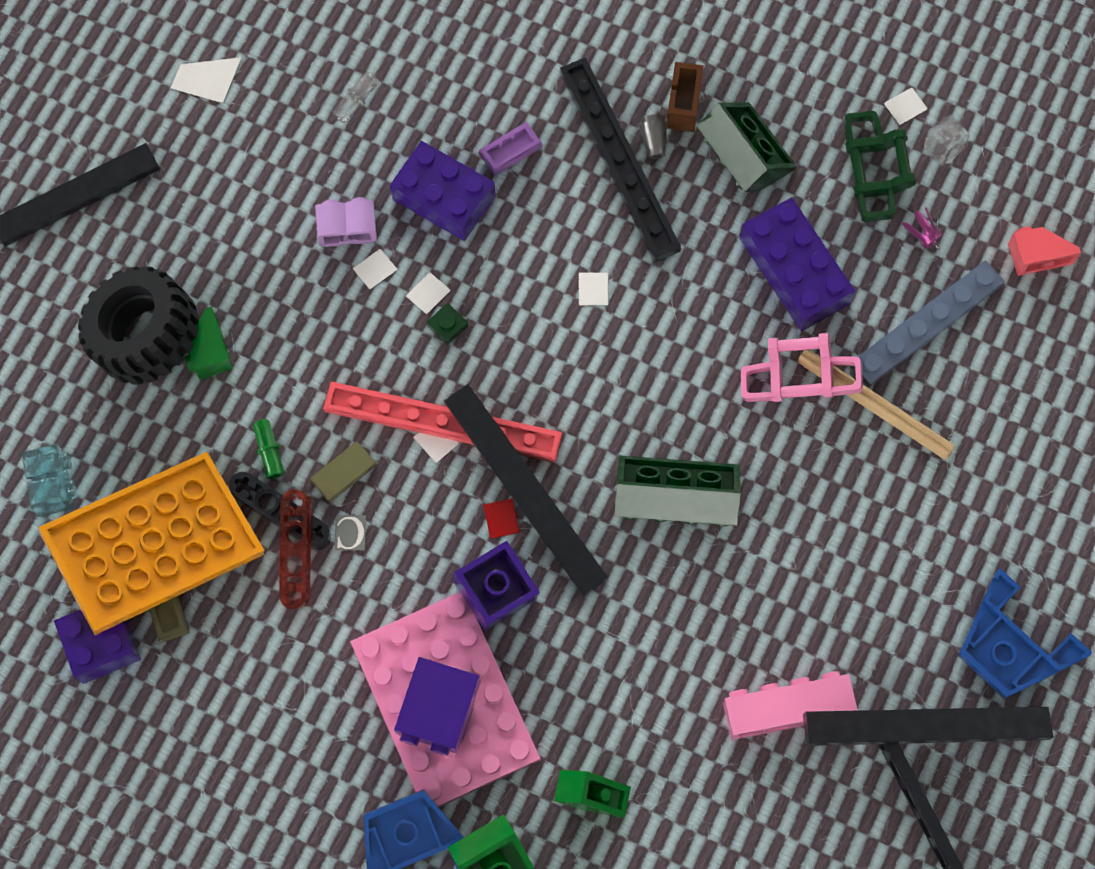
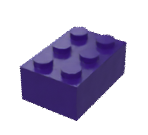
[389,140,496,241]

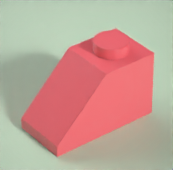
[1008,226,1081,276]

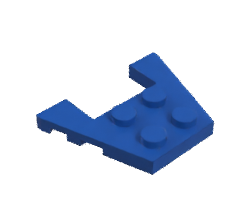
[958,568,1093,699]
[364,789,464,869]

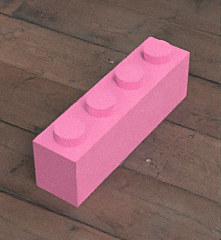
[723,671,858,740]

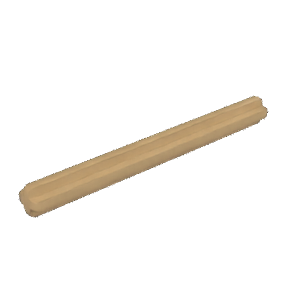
[798,350,955,459]

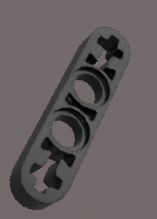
[229,472,331,550]

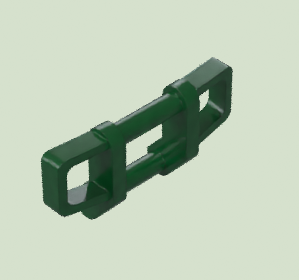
[844,111,916,222]

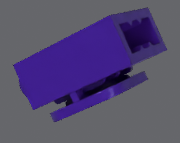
[394,657,481,756]

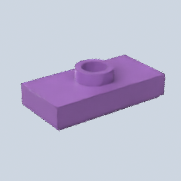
[479,122,542,176]

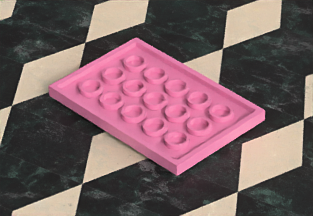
[350,592,541,807]

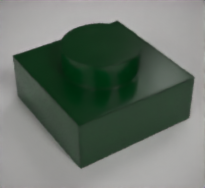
[426,303,469,345]

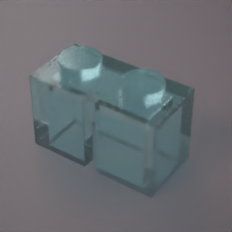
[21,444,77,517]

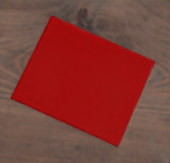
[483,498,520,539]

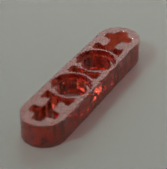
[279,489,311,609]

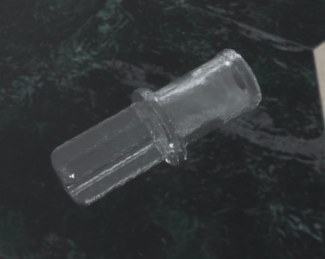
[333,71,379,123]

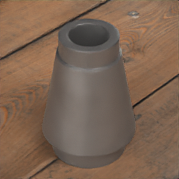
[639,114,667,159]

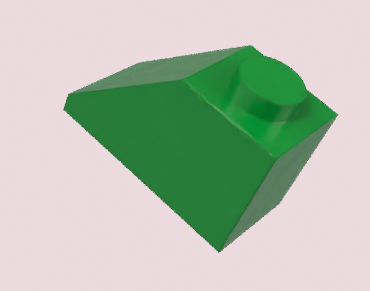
[184,306,234,380]
[554,770,631,818]

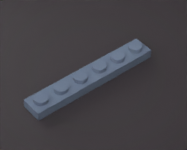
[850,260,1005,388]

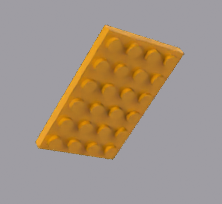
[38,452,264,635]

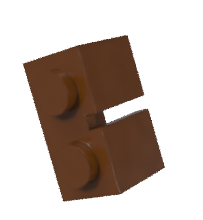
[667,62,704,132]

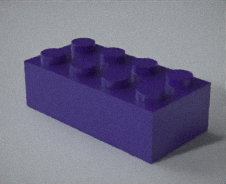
[739,197,855,332]

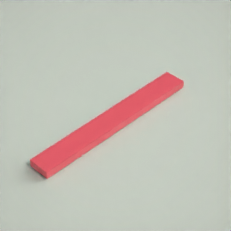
[323,381,562,463]

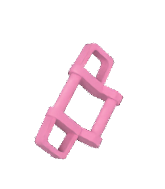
[741,333,863,402]

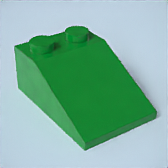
[447,814,535,869]

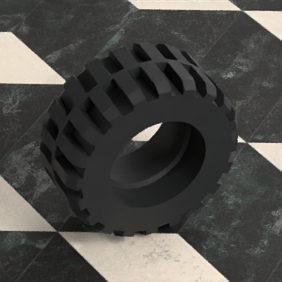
[78,266,199,385]

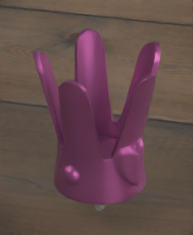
[902,207,944,250]

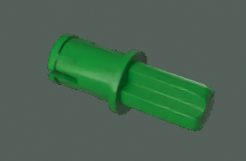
[253,419,286,479]

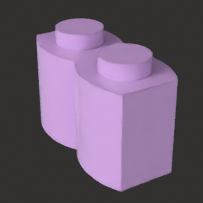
[315,197,377,247]

